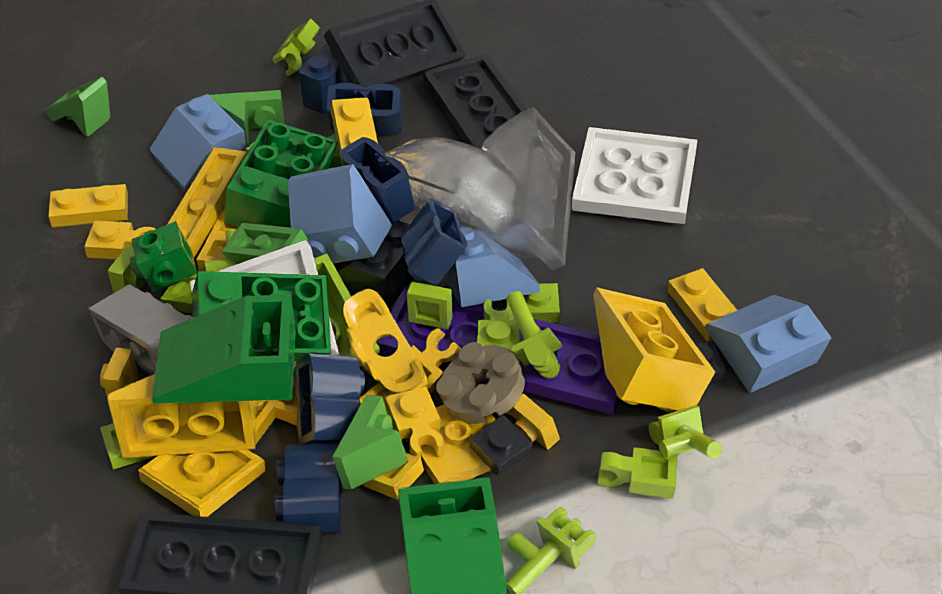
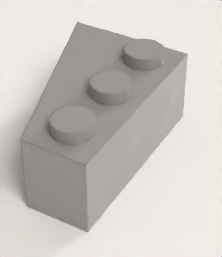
[88,284,192,376]

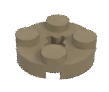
[436,342,525,424]

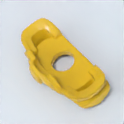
[343,289,428,395]

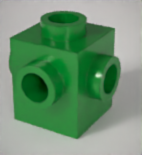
[130,221,197,292]

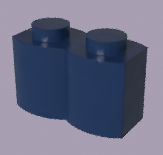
[299,43,349,114]
[326,83,403,135]
[340,137,415,223]
[401,197,467,286]
[295,353,365,444]
[275,442,342,533]

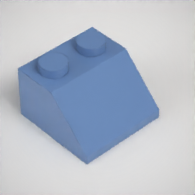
[149,94,246,193]
[288,164,392,263]
[444,227,540,307]
[705,295,831,393]

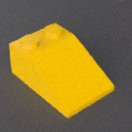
[593,288,715,412]
[108,374,256,458]

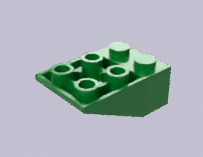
[224,119,338,228]
[192,271,331,362]
[152,295,296,404]
[398,477,507,594]

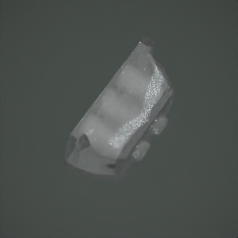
[471,107,575,270]
[384,136,525,239]

